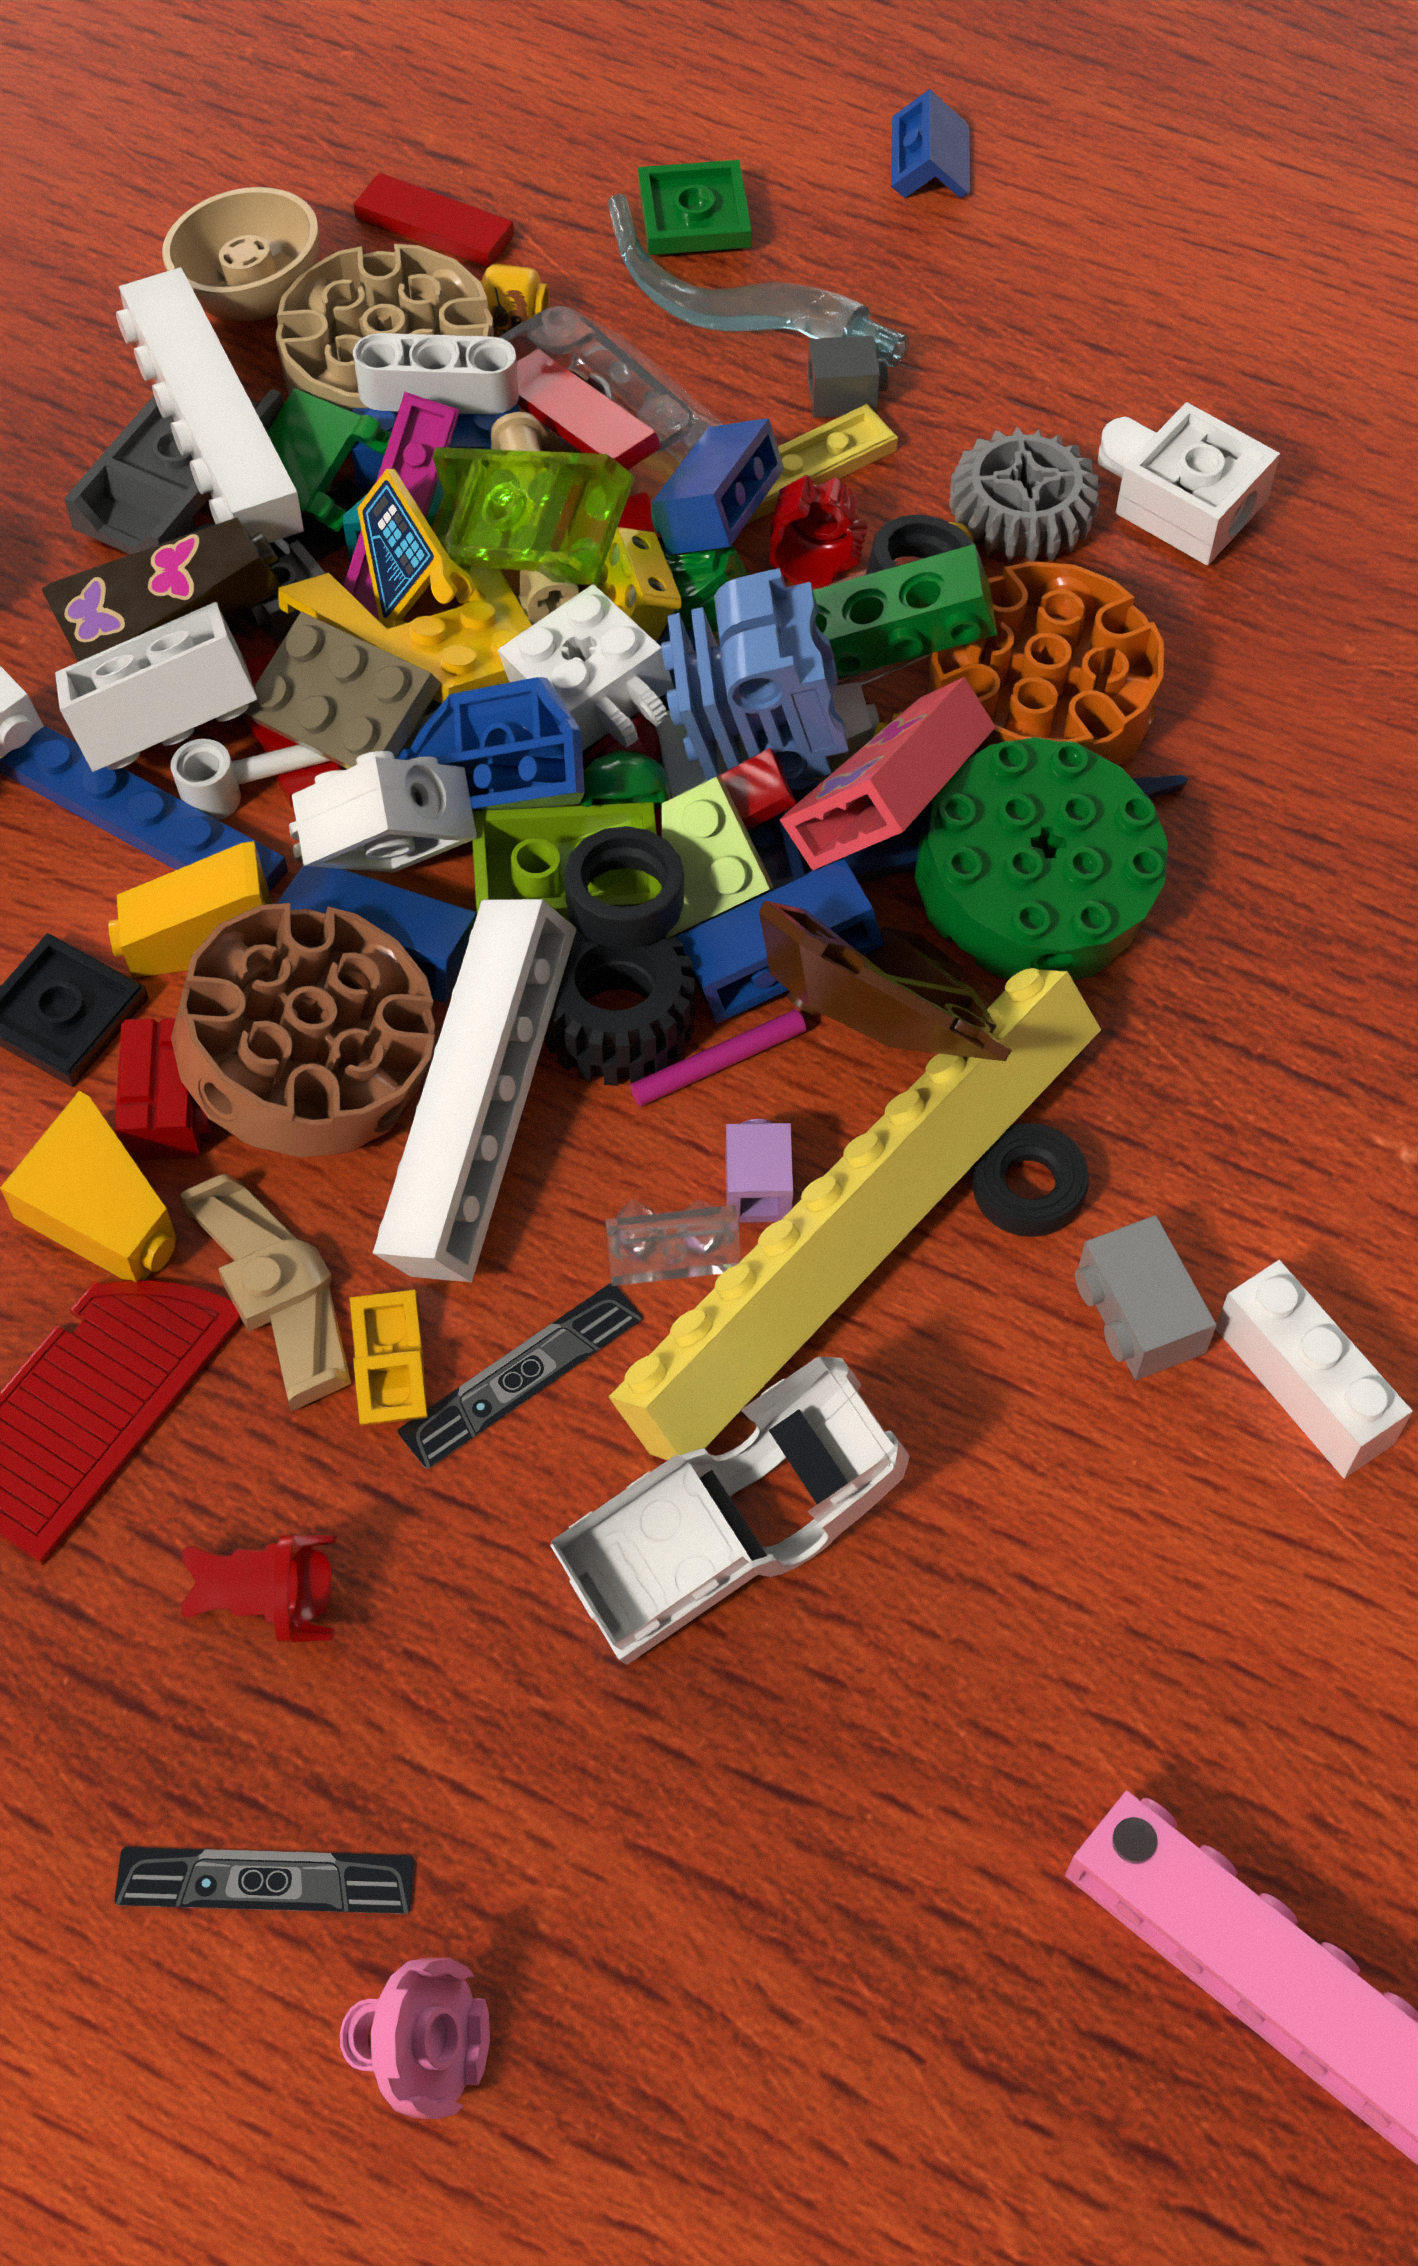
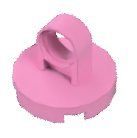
[340,1958,490,2119]

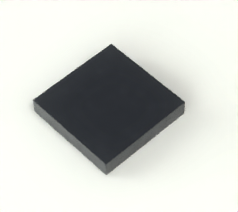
[0,933,149,1087]

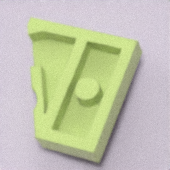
[662,776,774,939]

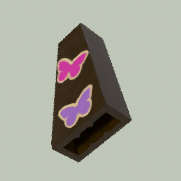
[41,517,282,662]

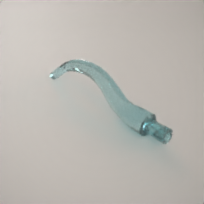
[608,194,909,368]

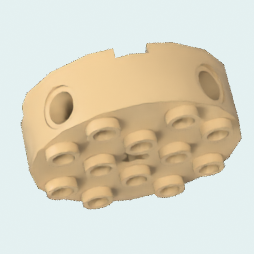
[276,244,494,412]

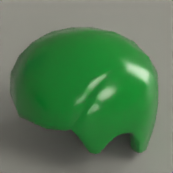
[580,750,670,810]

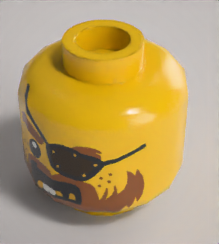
[480,264,550,339]

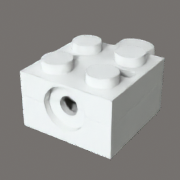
[1098,402,1280,566]
[289,751,477,873]

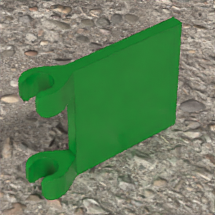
[267,388,391,532]

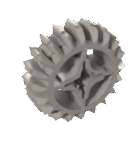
[949,426,1100,563]

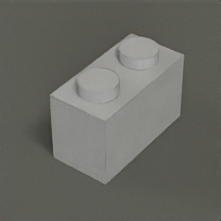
[1075,1215,1217,1381]

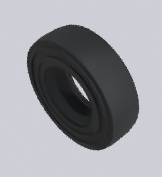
[972,1123,1089,1237]

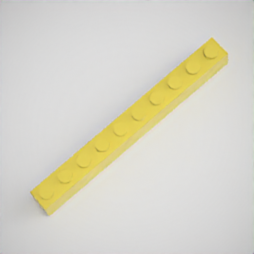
[609,968,1101,1460]

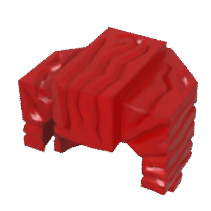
[769,474,868,589]

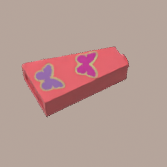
[780,677,995,871]

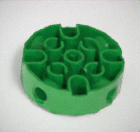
[915,737,1168,980]

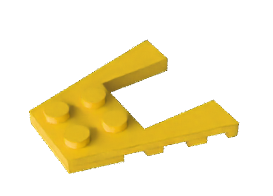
[278,530,532,704]

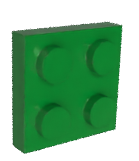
[638,160,752,255]

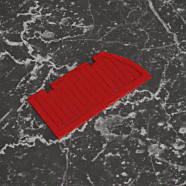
[0,1280,242,1565]

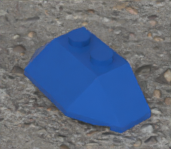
[396,677,584,811]

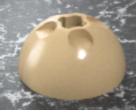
[162,187,320,322]

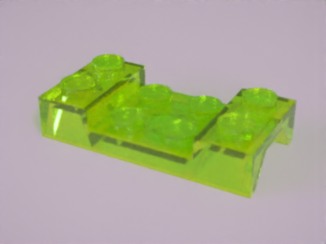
[432,447,635,585]

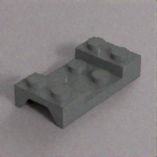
[64,389,283,554]

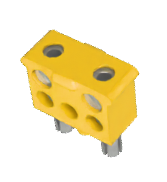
[590,527,681,642]

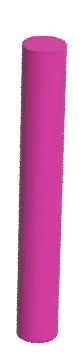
[630,1009,806,1107]

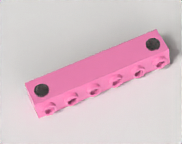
[1065,1790,1418,2165]

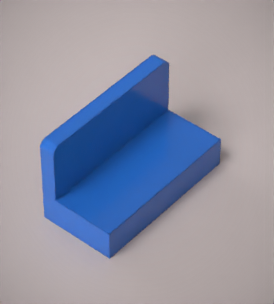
[891,89,970,198]

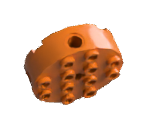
[927,561,1164,766]

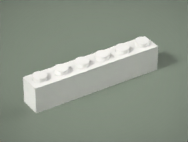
[116,267,304,543]
[373,899,577,1282]

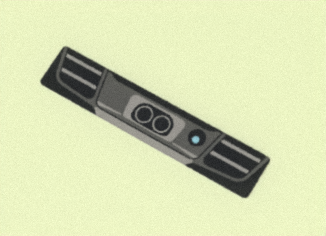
[398,1283,642,1468]
[114,1847,414,1914]

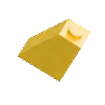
[108,841,273,978]
[0,1091,177,1283]

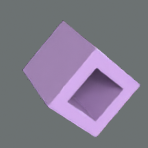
[725,1119,793,1223]

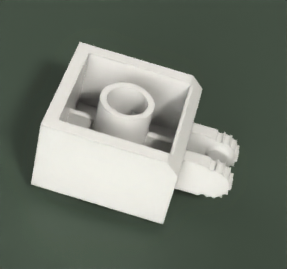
[497,584,674,751]

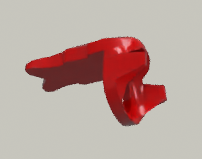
[181,1535,337,1642]

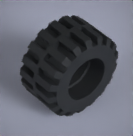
[544,929,695,1086]

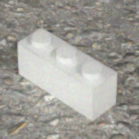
[1215,1260,1413,1479]

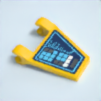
[357,469,476,629]

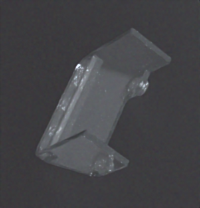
[498,306,726,501]

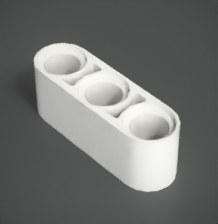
[353,333,519,415]

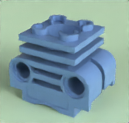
[661,568,849,781]

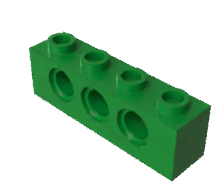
[813,544,998,679]

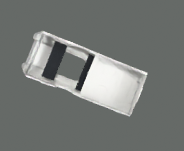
[550,1356,910,1665]

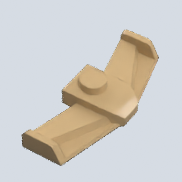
[180,1174,351,1412]

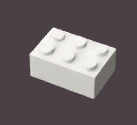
[55,602,257,772]

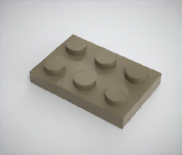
[243,612,442,769]

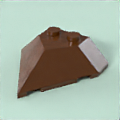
[759,901,1012,1061]

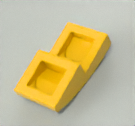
[349,1290,428,1426]

